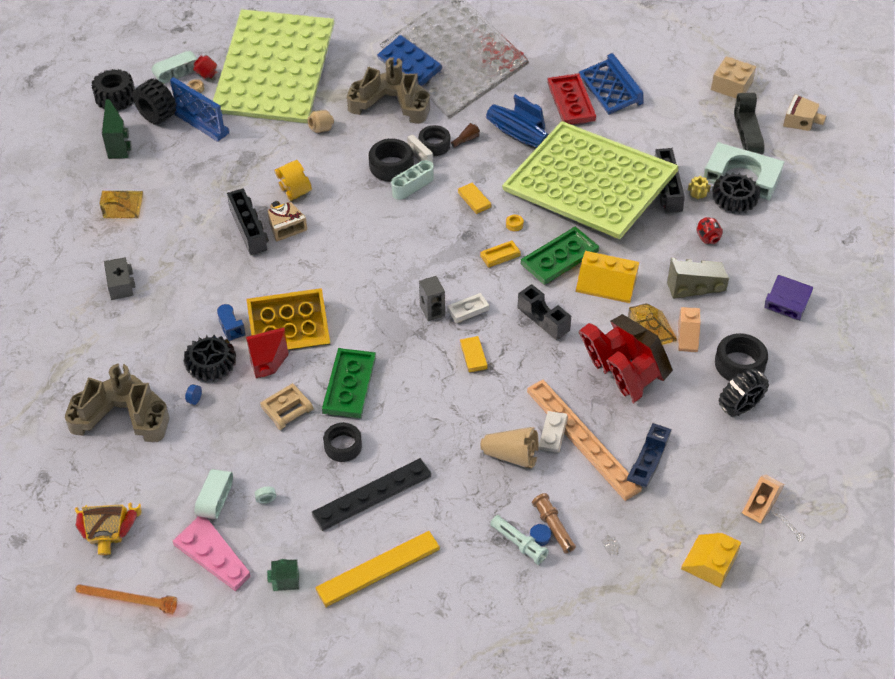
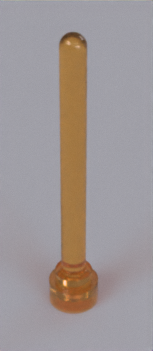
[75,584,177,614]

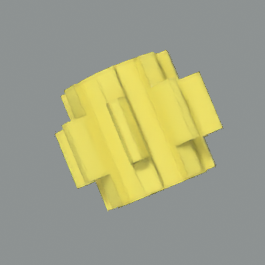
[688,176,711,199]

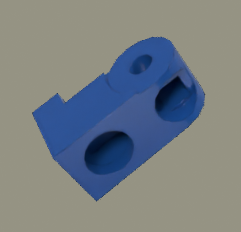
[217,304,246,341]

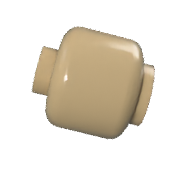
[308,110,334,133]

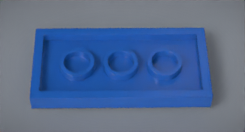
[377,35,442,87]

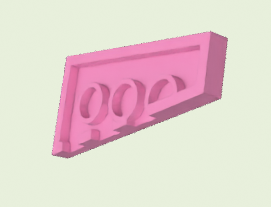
[173,517,251,591]

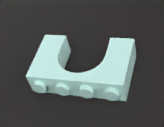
[703,142,785,200]

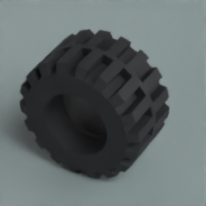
[91,69,135,111]
[132,78,177,125]

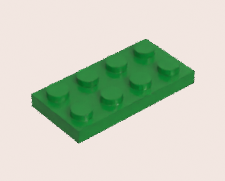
[520,226,600,285]
[322,348,376,418]

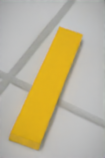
[315,531,440,607]

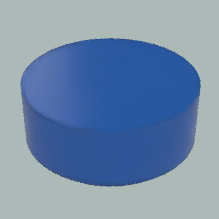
[185,384,202,405]
[530,524,551,546]

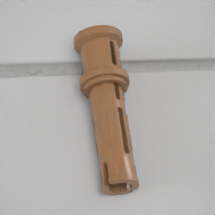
[532,493,576,554]

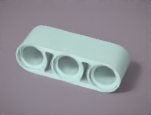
[152,51,198,83]
[391,160,434,200]
[194,469,233,519]

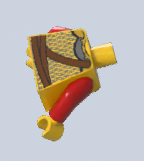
[75,503,142,555]

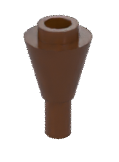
[451,123,480,148]

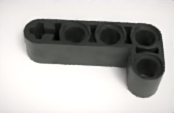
[734,92,765,155]

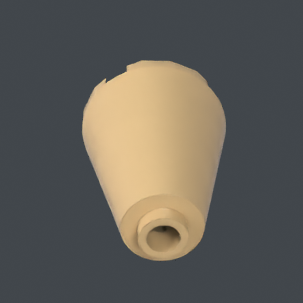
[480,427,539,468]

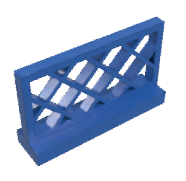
[579,53,644,115]
[170,77,230,142]

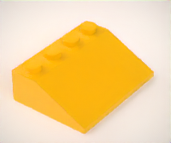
[246,288,330,350]

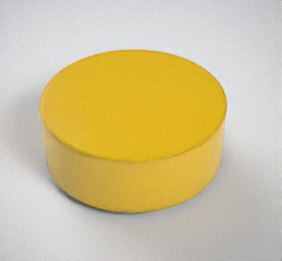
[506,214,524,231]

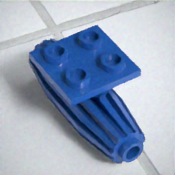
[486,94,549,148]

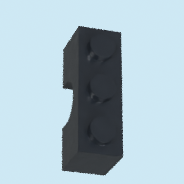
[517,284,572,340]

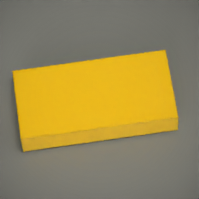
[458,182,491,214]
[480,240,521,268]
[460,336,488,373]

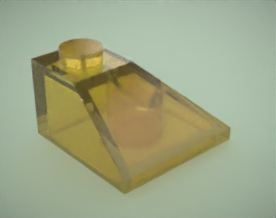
[99,191,144,218]
[628,303,677,345]

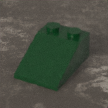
[102,99,132,159]

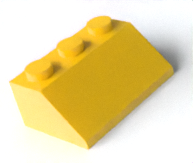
[576,251,640,303]

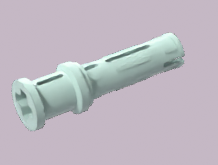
[490,515,549,565]

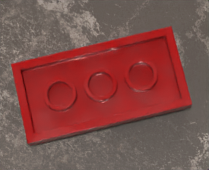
[547,73,596,125]

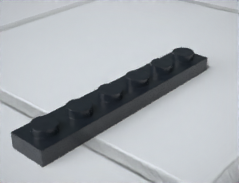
[312,458,431,531]

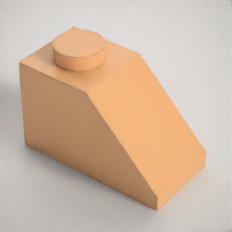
[678,307,700,352]
[742,475,785,523]

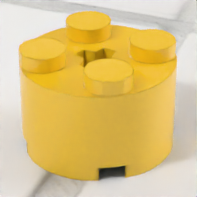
[274,159,312,201]

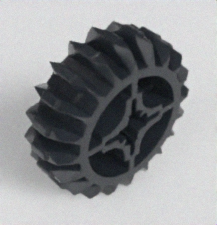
[712,172,760,214]
[183,334,237,382]
[718,368,769,417]

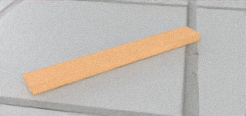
[527,380,642,501]

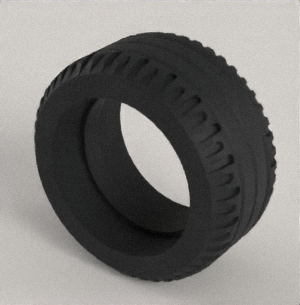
[368,138,414,182]
[715,333,768,381]

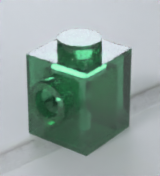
[267,559,299,591]

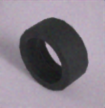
[418,125,450,156]
[323,422,362,462]

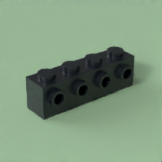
[655,148,685,213]
[227,188,269,255]

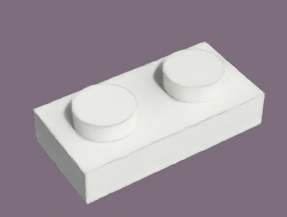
[407,134,433,163]
[447,293,489,323]
[539,411,568,453]

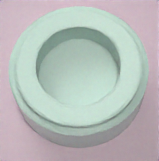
[254,486,276,504]

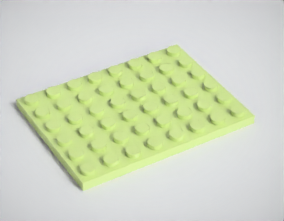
[213,9,335,123]
[502,121,678,239]

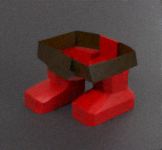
[579,314,673,404]

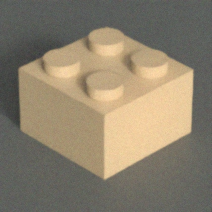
[711,56,756,98]

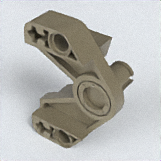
[347,57,430,124]
[65,363,169,442]

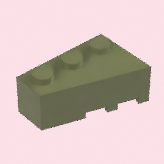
[667,257,729,299]

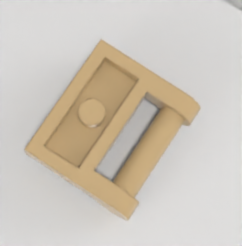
[260,383,314,430]

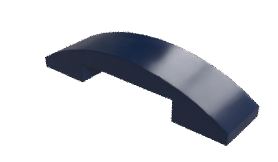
[627,423,672,487]

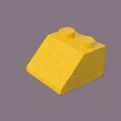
[681,533,741,588]

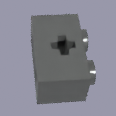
[104,257,136,300]
[419,275,445,321]

